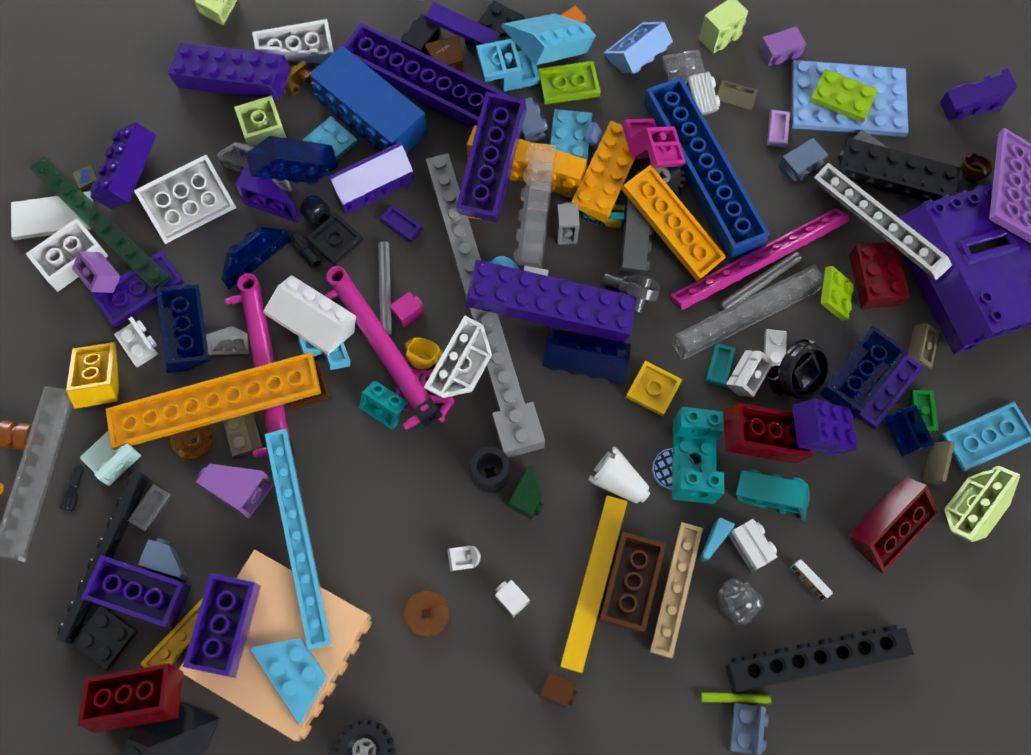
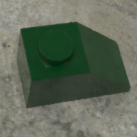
[509,466,544,520]

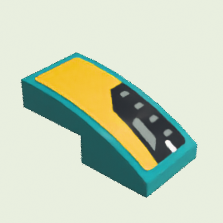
[582,212,624,228]

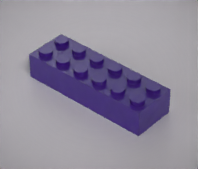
[168,43,291,101]
[456,92,527,223]

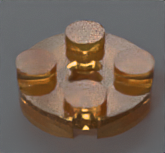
[404,590,450,637]

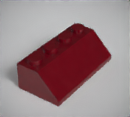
[849,477,939,573]

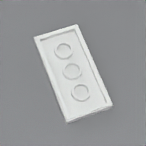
[11,191,94,240]

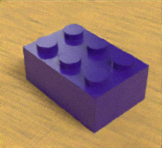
[792,398,857,456]

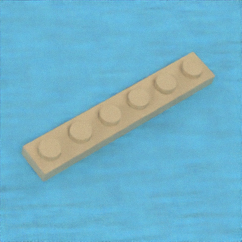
[649,522,703,659]

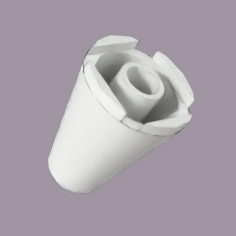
[588,447,650,504]

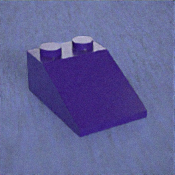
[235,165,300,223]

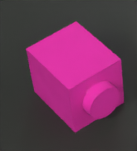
[390,292,423,328]

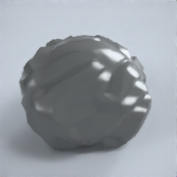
[717,578,763,625]

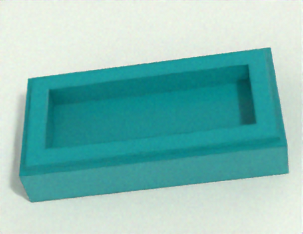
[705,343,736,388]

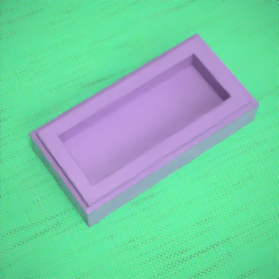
[767,110,790,148]

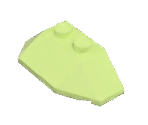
[944,466,1020,542]

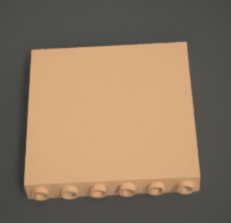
[179,549,372,741]

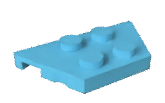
[250,638,327,724]

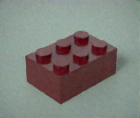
[849,242,909,309]

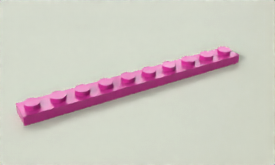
[670,208,849,310]

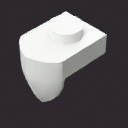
[447,546,481,571]

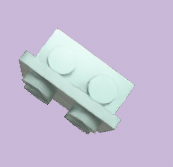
[80,430,142,486]

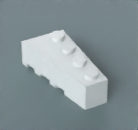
[252,19,334,63]

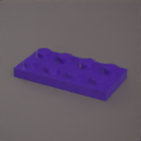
[92,250,185,328]

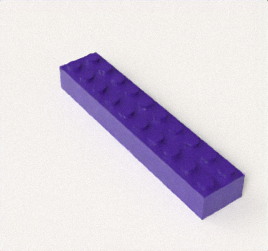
[343,23,511,129]

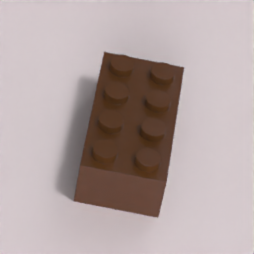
[598,532,666,635]

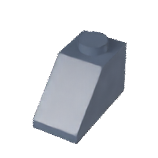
[138,538,188,581]

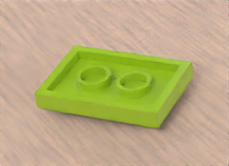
[538,61,601,105]
[810,68,878,123]

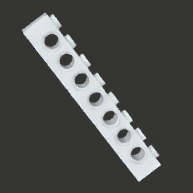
[814,163,952,280]

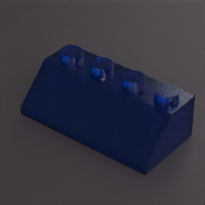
[156,284,209,373]
[542,328,631,383]

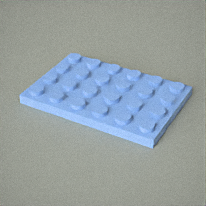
[792,60,908,137]

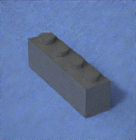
[618,197,653,276]

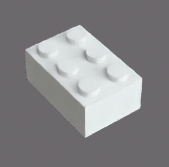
[26,218,108,292]

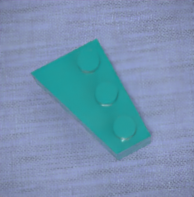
[736,469,810,521]

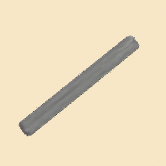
[378,241,392,335]
[719,251,801,312]

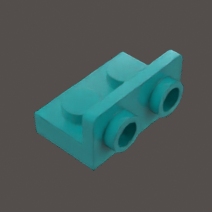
[359,381,408,430]

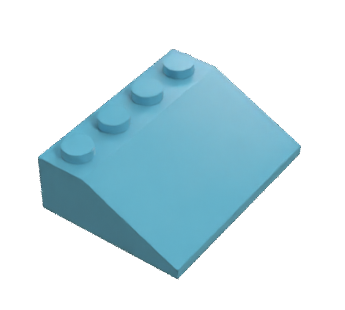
[501,13,596,65]

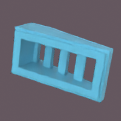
[699,518,735,563]

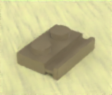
[223,412,264,458]

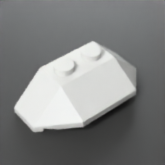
[424,315,492,398]

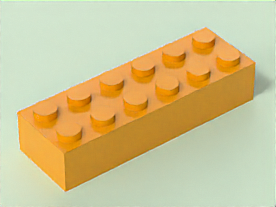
[466,125,587,198]

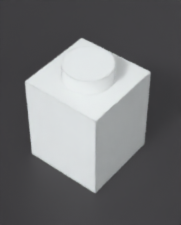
[495,580,530,618]

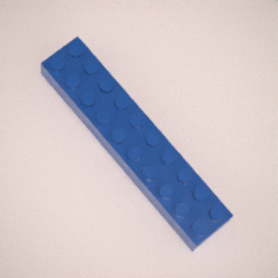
[644,77,770,259]

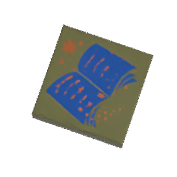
[72,165,98,191]

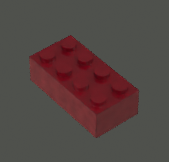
[723,402,813,464]
[77,663,184,733]

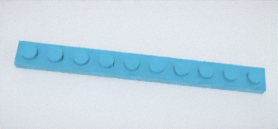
[265,429,332,651]

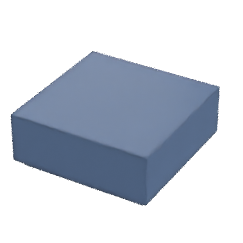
[585,122,604,150]

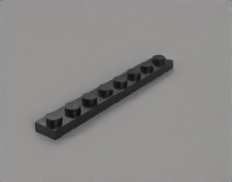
[56,470,149,644]

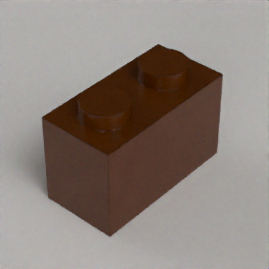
[539,672,578,708]

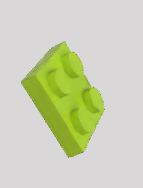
[821,266,854,321]

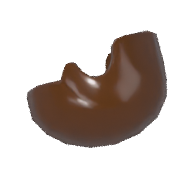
[961,152,992,181]

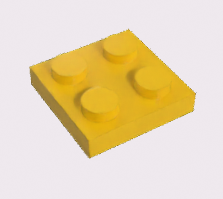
[626,361,683,417]

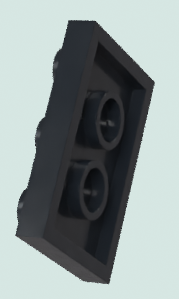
[465,0,525,49]

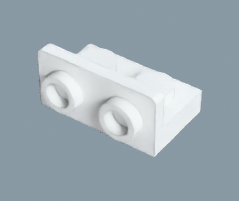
[114,316,158,368]

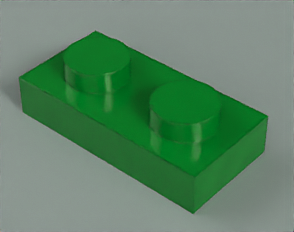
[910,390,939,433]

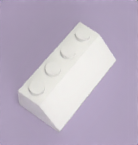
[264,275,356,355]

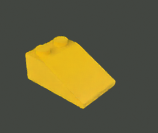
[66,342,119,409]

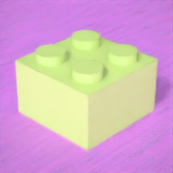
[699,0,748,53]
[234,95,287,148]

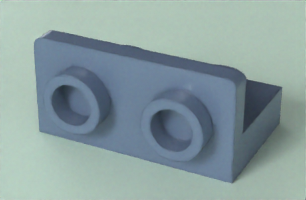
[729,703,769,755]

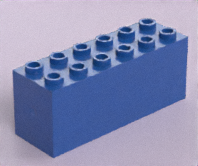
[309,46,428,154]

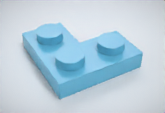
[298,337,351,370]

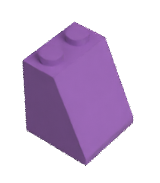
[196,464,275,519]

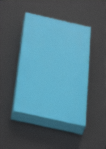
[940,402,1031,473]

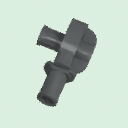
[603,273,660,313]

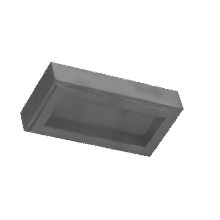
[127,484,173,533]

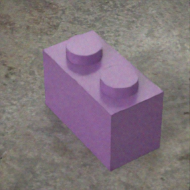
[759,26,806,66]
[72,251,120,293]

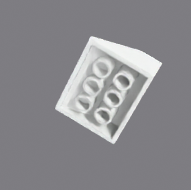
[134,155,236,244]

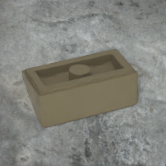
[717,80,758,110]
[908,323,939,369]
[922,441,955,486]

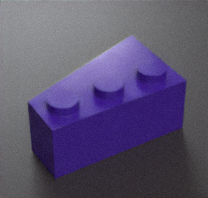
[940,68,1018,121]

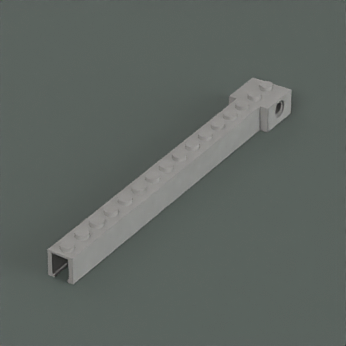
[426,153,545,458]

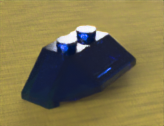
[221,227,291,290]

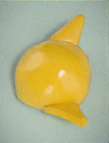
[405,338,444,370]

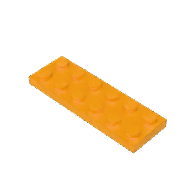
[571,121,635,221]
[621,165,726,281]

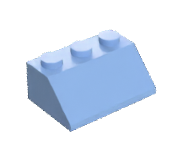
[603,22,673,74]

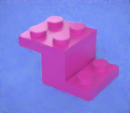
[621,119,686,168]

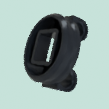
[766,339,829,399]

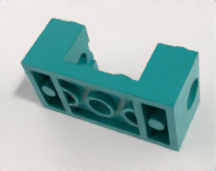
[672,407,724,504]

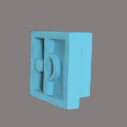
[476,39,540,91]

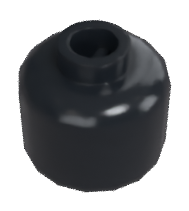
[300,195,330,225]

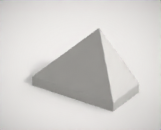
[206,326,250,355]

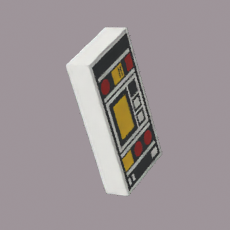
[790,560,833,601]

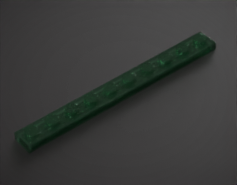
[30,156,171,292]

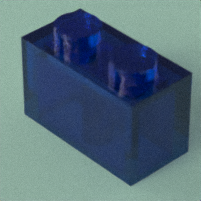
[884,405,934,456]

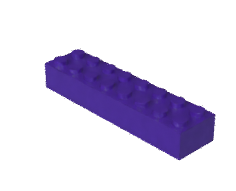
[465,259,636,342]

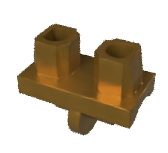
[283,60,312,96]

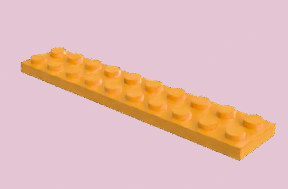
[106,352,321,450]

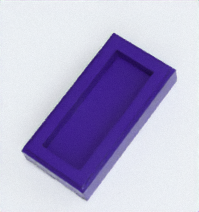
[380,205,423,243]

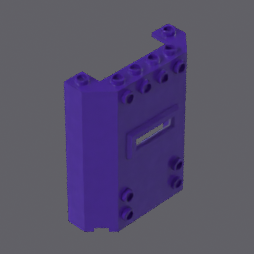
[898,185,1031,355]

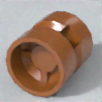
[0,420,38,452]

